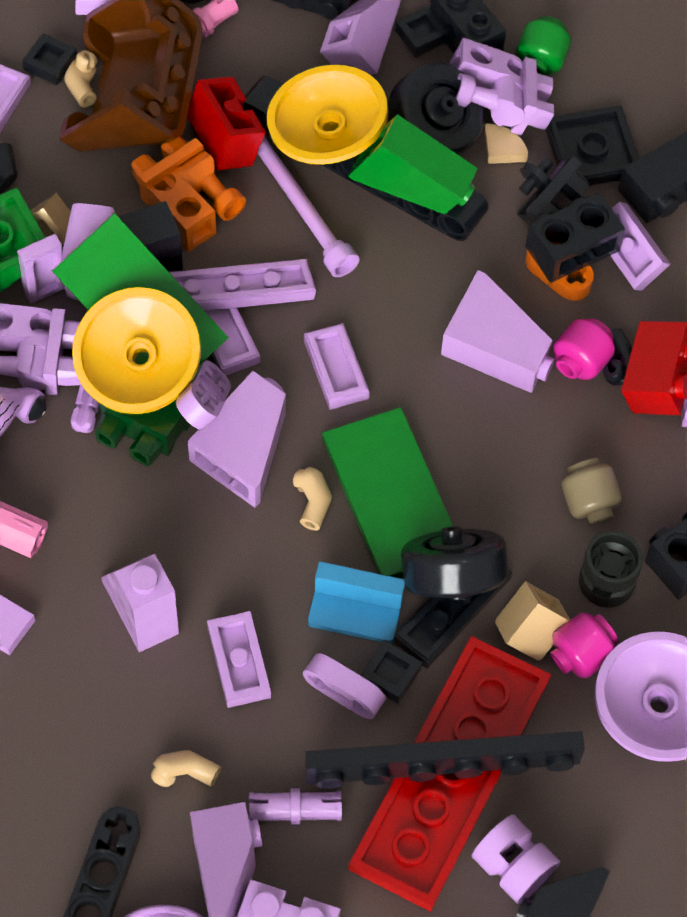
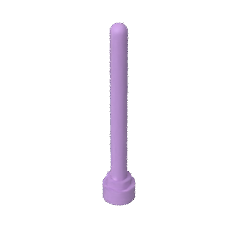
[258,136,360,277]

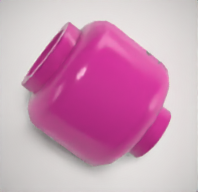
[553,318,615,380]
[550,612,619,678]

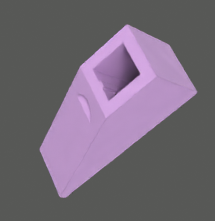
[320,0,401,75]

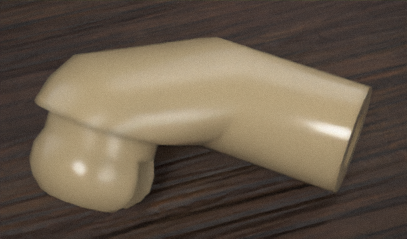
[65,51,97,108]
[293,467,332,531]
[151,750,222,787]

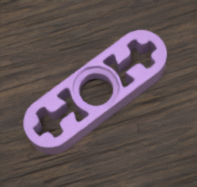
[176,360,231,430]

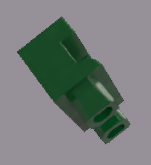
[95,399,191,467]

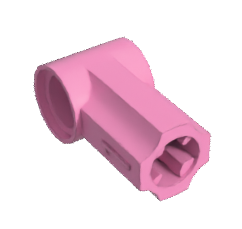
[0,501,48,558]

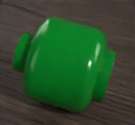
[516,16,571,75]

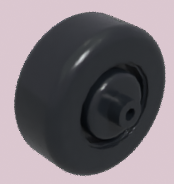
[388,63,485,155]
[401,526,509,600]

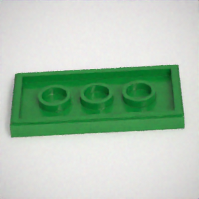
[51,213,229,365]
[322,407,453,578]

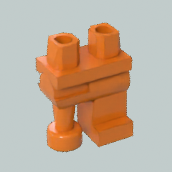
[131,137,246,253]

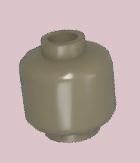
[561,458,623,525]

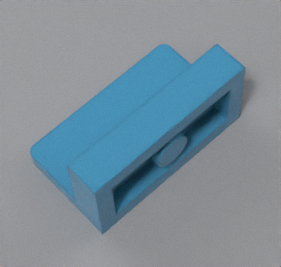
[308,561,405,644]

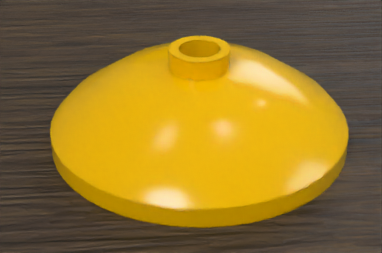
[267,65,388,164]
[72,287,201,414]

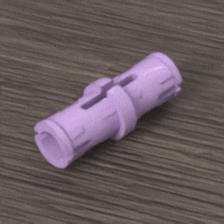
[249,788,342,825]

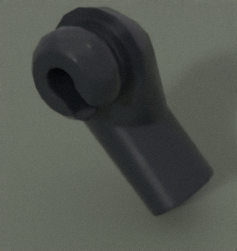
[0,143,18,194]
[603,328,632,385]

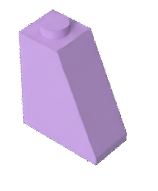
[441,270,555,393]
[188,371,286,508]
[101,554,179,652]

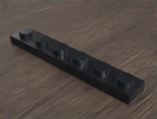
[305,731,585,789]

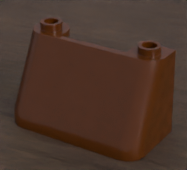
[59,0,203,152]

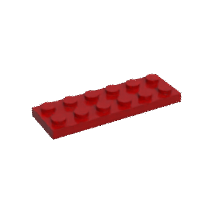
[348,636,552,912]

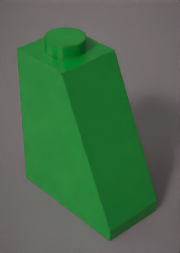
[348,114,478,214]

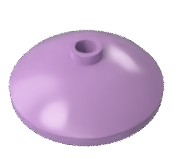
[595,631,687,762]

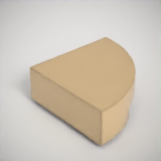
[484,123,528,164]

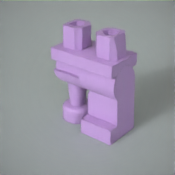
[449,38,554,135]
[0,303,81,395]

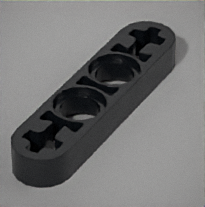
[64,806,140,917]

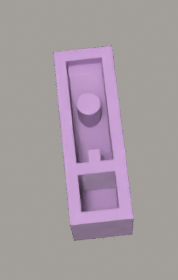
[190,802,262,917]

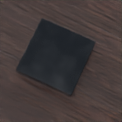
[546,105,639,185]

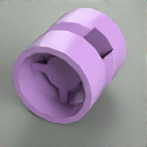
[472,814,561,904]

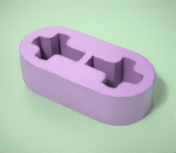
[302,653,386,719]

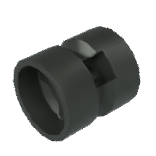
[579,530,643,608]

